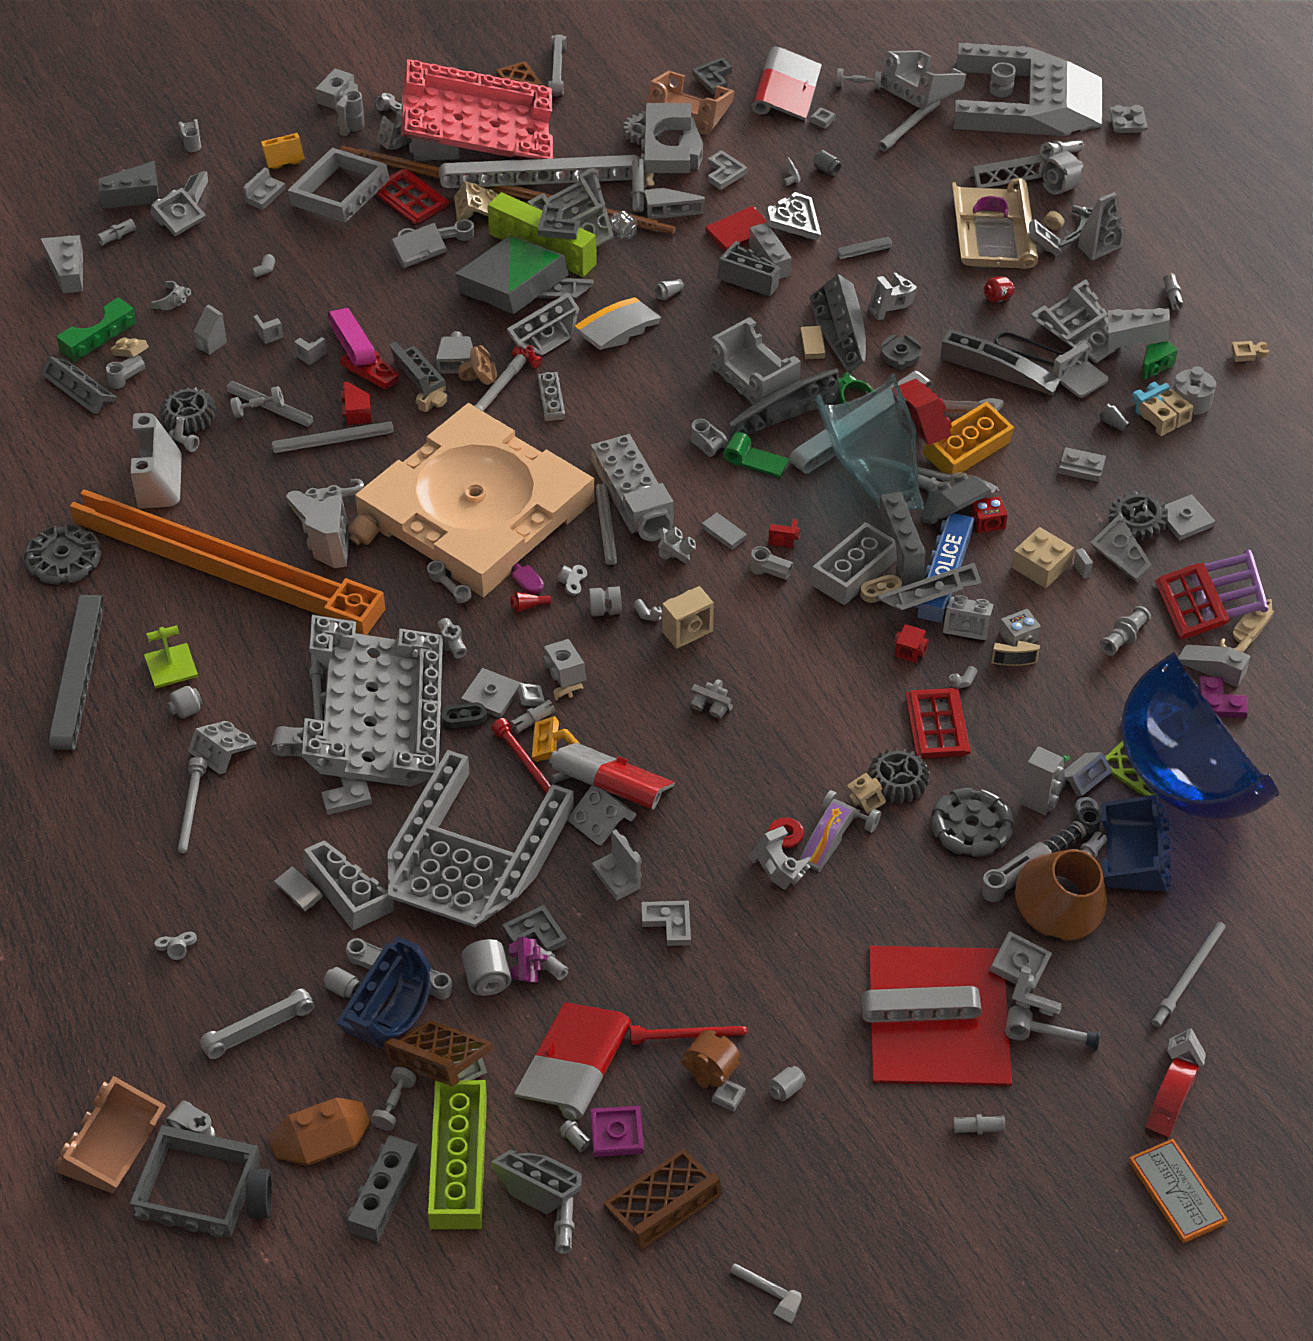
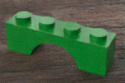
[56,297,136,362]

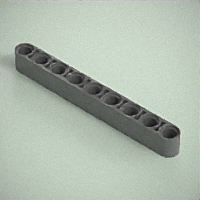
[49,595,104,750]

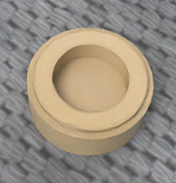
[1044,211,1064,230]

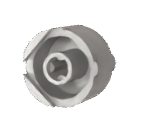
[1039,151,1084,195]
[1173,366,1216,415]

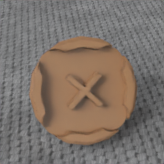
[458,345,497,385]

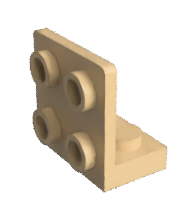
[454,181,498,221]

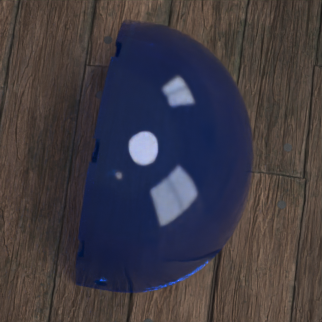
[1121,652,1279,819]

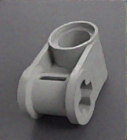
[178,119,201,152]
[691,419,728,457]
[271,726,304,757]
[166,1101,215,1137]

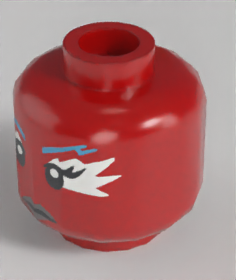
[984,277,1014,303]

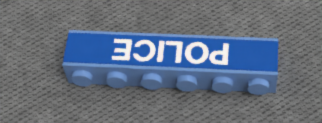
[915,513,974,623]

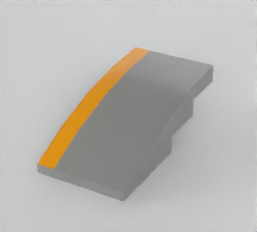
[573,297,661,350]

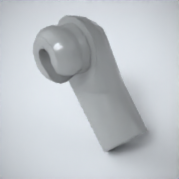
[252,254,275,278]
[948,666,978,689]

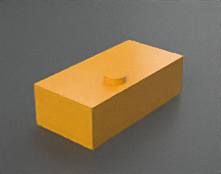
[922,401,1014,475]

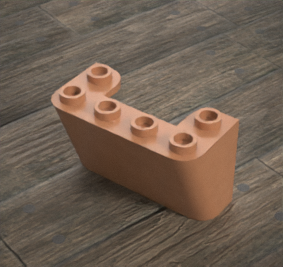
[647,71,734,135]
[55,1076,166,1194]

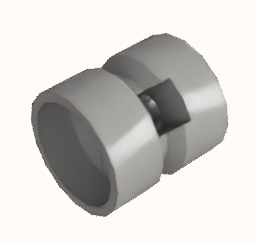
[990,62,1016,98]
[589,586,622,616]

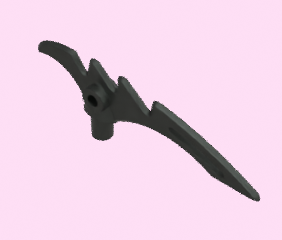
[1058,205,1093,248]

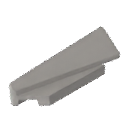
[536,278,594,300]

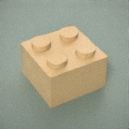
[1011,527,1074,588]
[662,586,714,649]

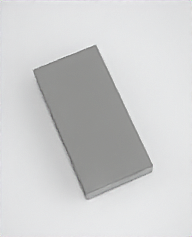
[702,513,747,550]

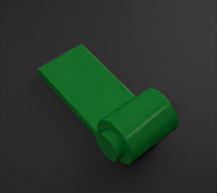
[723,432,789,478]

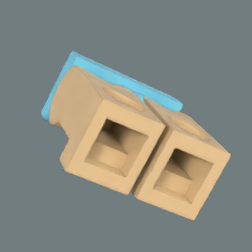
[1132,382,1193,436]

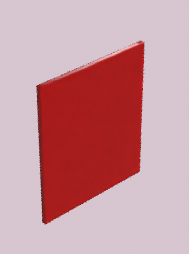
[869,946,1012,1086]

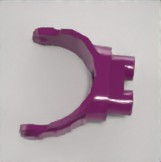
[973,196,1009,218]

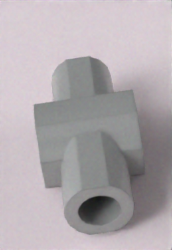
[437,618,467,658]

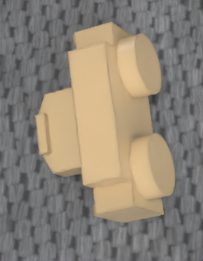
[416,381,447,412]

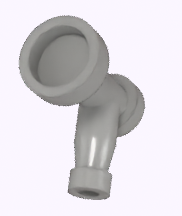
[169,417,200,452]

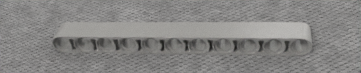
[438,155,641,188]

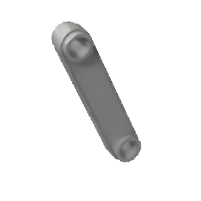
[549,35,566,96]
[346,938,453,1000]
[200,989,314,1059]

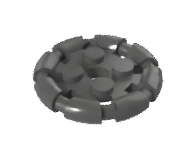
[24,525,102,585]
[930,788,1014,857]

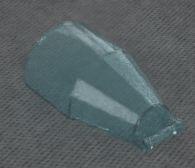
[815,373,924,510]

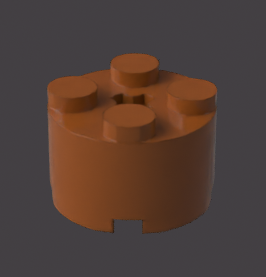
[681,1030,741,1088]

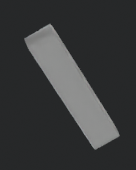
[860,986,982,1022]

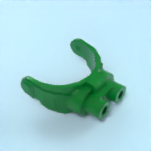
[837,372,875,410]

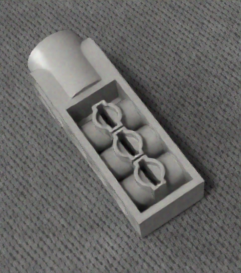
[591,434,674,541]

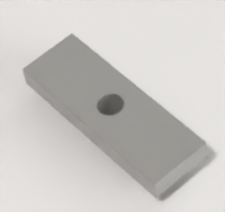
[538,372,565,421]

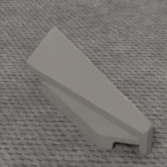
[876,562,982,611]

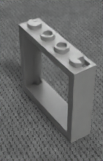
[288,148,390,223]

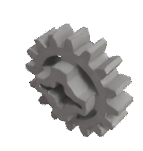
[623,113,663,145]

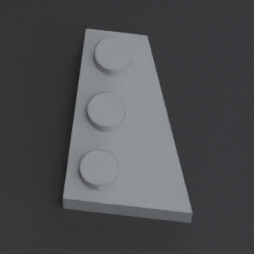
[1090,514,1152,583]

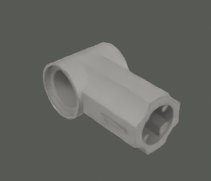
[106,355,146,389]
[750,546,793,580]

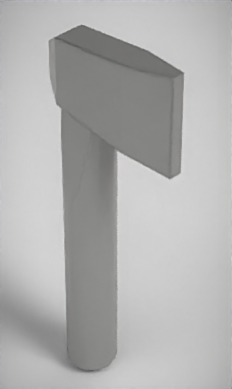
[730,1264,802,1324]

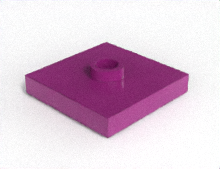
[590,1106,644,1157]

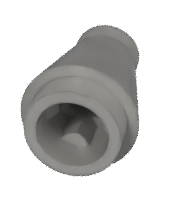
[654,279,684,300]

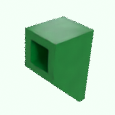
[1142,341,1178,380]

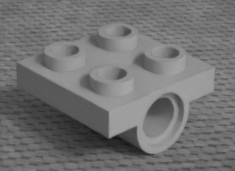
[336,83,365,136]

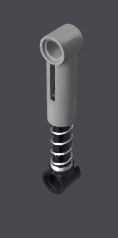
[981,806,1101,902]

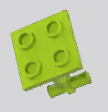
[144,625,198,689]

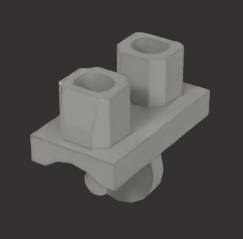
[658,527,696,564]
[691,680,733,719]

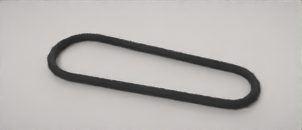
[995,331,1063,365]

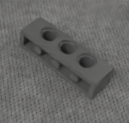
[346,1135,419,1242]

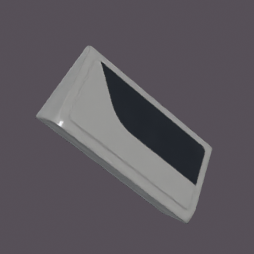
[184,171,208,204]

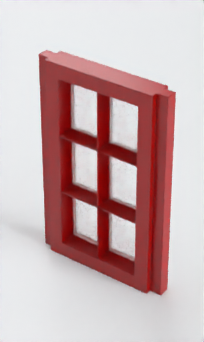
[375,169,449,224]
[1155,562,1230,639]
[905,688,971,759]

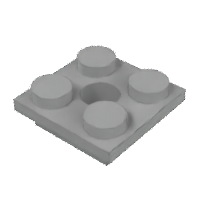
[1110,105,1147,133]

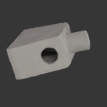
[437,331,473,374]

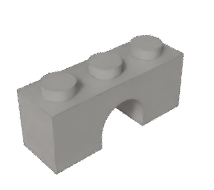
[749,223,792,279]

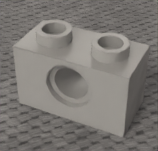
[316,68,355,110]
[542,639,586,688]

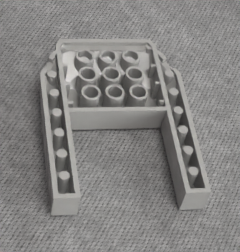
[954,43,1102,136]
[388,750,574,927]

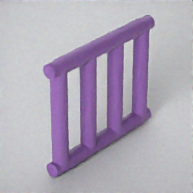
[1190,550,1269,622]

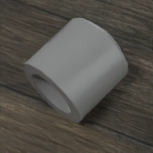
[461,939,512,996]

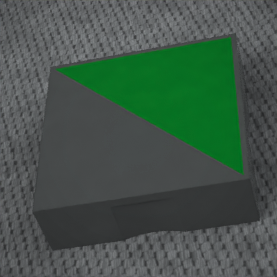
[455,235,568,314]

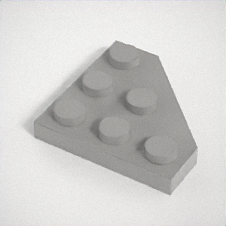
[764,193,821,240]

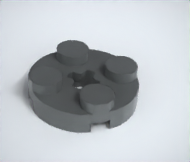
[881,335,921,370]

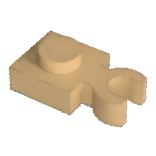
[1231,341,1269,362]

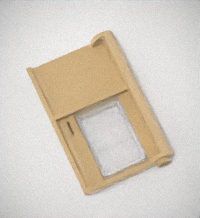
[952,178,1038,269]

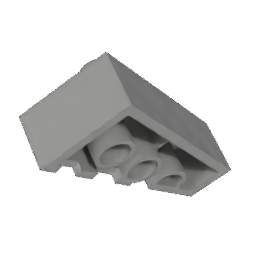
[303,841,394,930]

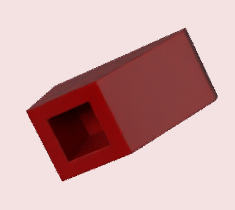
[340,382,372,425]

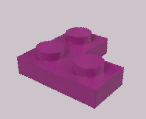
[1199,676,1248,718]

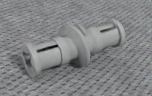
[1099,606,1151,656]

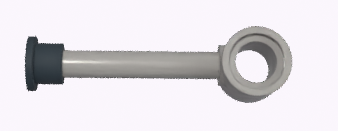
[1005,1006,1101,1050]

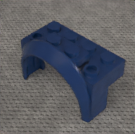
[336,936,432,1048]

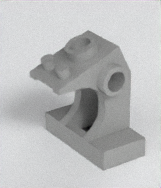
[377,109,412,150]
[868,273,917,320]
[749,826,811,890]

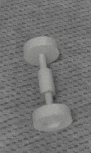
[836,68,882,90]
[231,386,284,418]
[821,790,881,833]
[370,1067,416,1131]

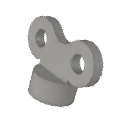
[376,93,402,112]
[557,565,587,596]
[154,932,197,960]

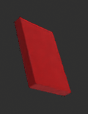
[705,206,774,252]

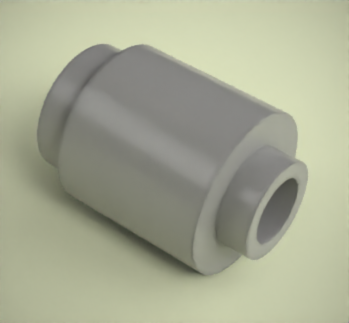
[324,967,361,999]
[769,1066,806,1101]

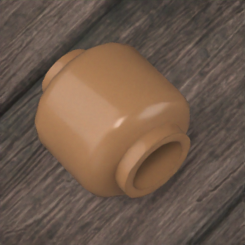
[347,514,379,546]

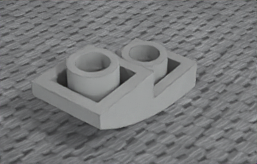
[274,867,323,911]

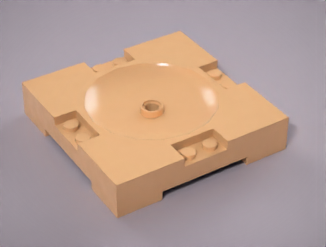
[355,403,594,598]

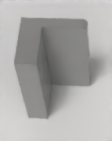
[1064,752,1112,796]
[1167,1028,1206,1067]

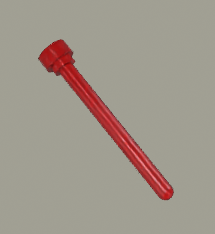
[491,718,551,794]
[630,1025,747,1045]

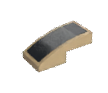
[991,641,1040,666]

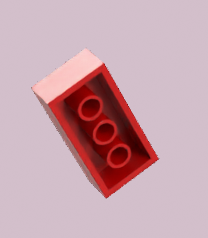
[894,378,952,445]

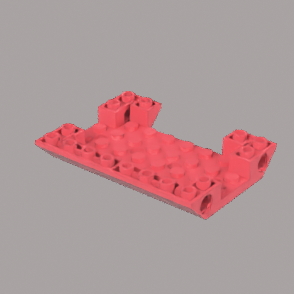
[401,59,553,160]

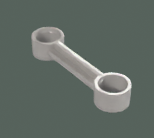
[398,219,474,241]

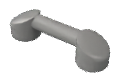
[427,560,472,604]

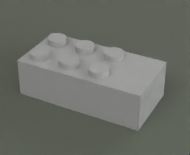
[811,522,897,605]

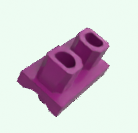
[509,936,548,983]

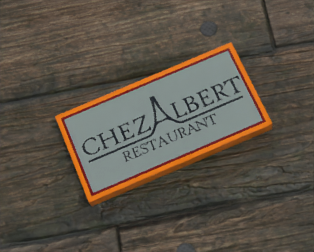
[1129,1139,1228,1243]

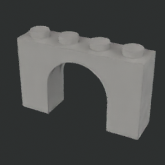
[641,103,691,173]

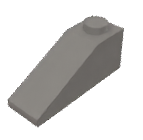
[645,188,705,219]
[1177,645,1250,687]

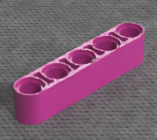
[328,308,376,367]

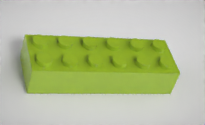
[488,192,597,277]
[428,1080,487,1229]

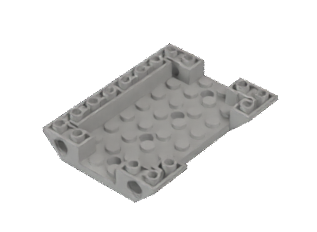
[302,615,443,787]

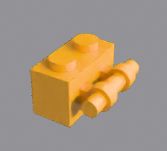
[261,133,305,169]

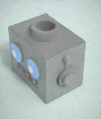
[999,609,1041,647]

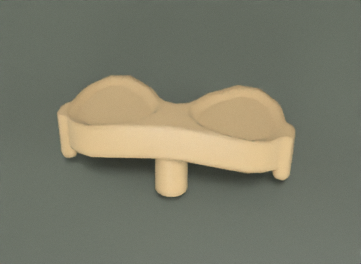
[553,682,583,700]

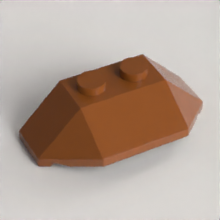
[267,1097,371,1166]

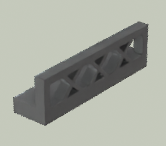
[389,341,446,395]
[41,357,117,414]

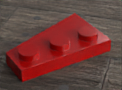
[340,351,399,390]

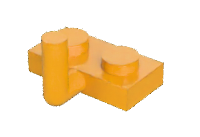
[532,716,580,762]

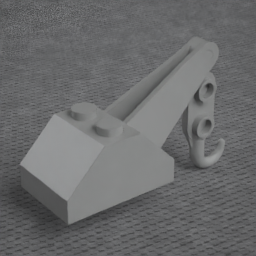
[286,479,364,568]

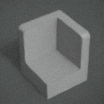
[253,315,283,344]
[294,337,327,365]

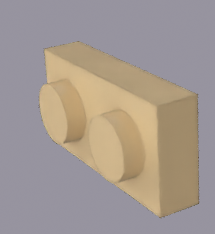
[111,338,149,357]

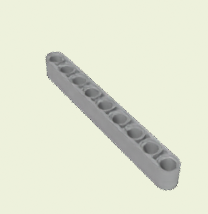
[789,371,933,474]

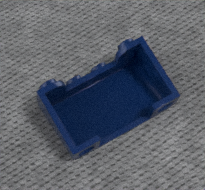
[1101,795,1172,892]

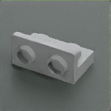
[243,168,286,210]

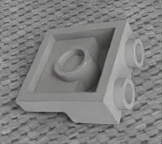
[150,188,206,236]

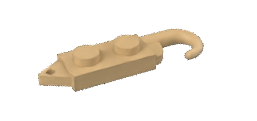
[1220,599,1274,652]

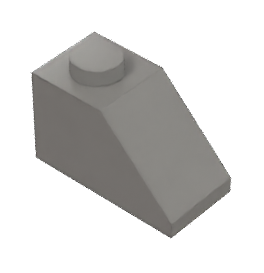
[194,304,227,355]

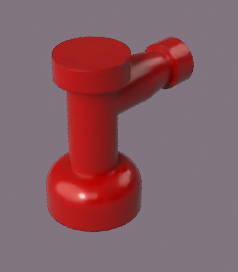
[512,345,542,368]

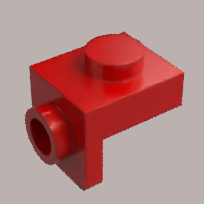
[768,519,801,548]

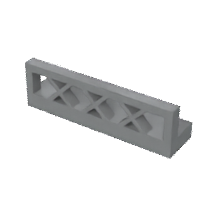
[969,154,1045,188]

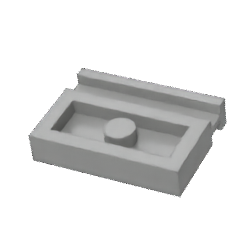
[1058,447,1106,482]

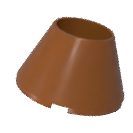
[1014,849,1107,941]

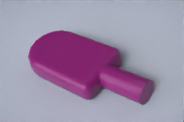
[512,562,544,595]

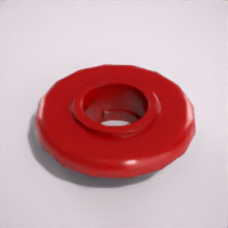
[768,818,804,848]

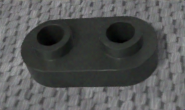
[442,702,487,728]

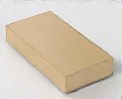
[800,326,825,359]

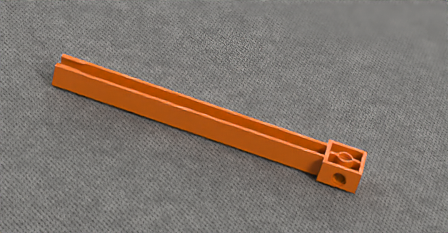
[70,489,385,635]

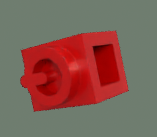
[894,624,929,663]

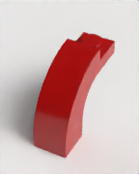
[1145,1056,1200,1137]

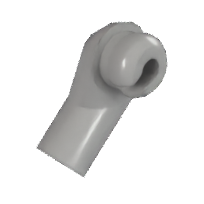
[633,599,662,622]

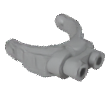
[150,281,191,310]

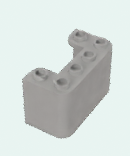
[711,317,801,405]

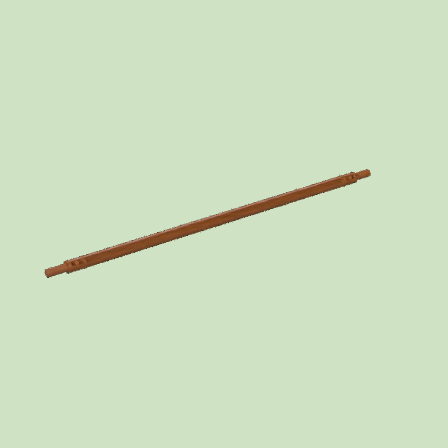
[340,146,676,234]

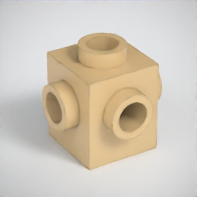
[847,773,886,814]

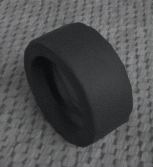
[246,1169,273,1219]

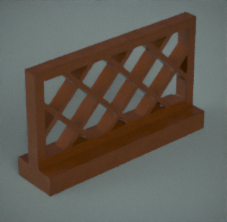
[384,1020,494,1087]
[603,1148,722,1250]

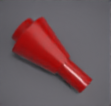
[510,591,551,613]

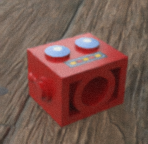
[970,496,1008,533]

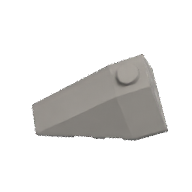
[1078,192,1125,260]

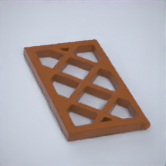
[496,61,544,86]

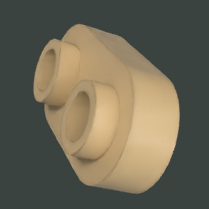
[860,575,902,603]

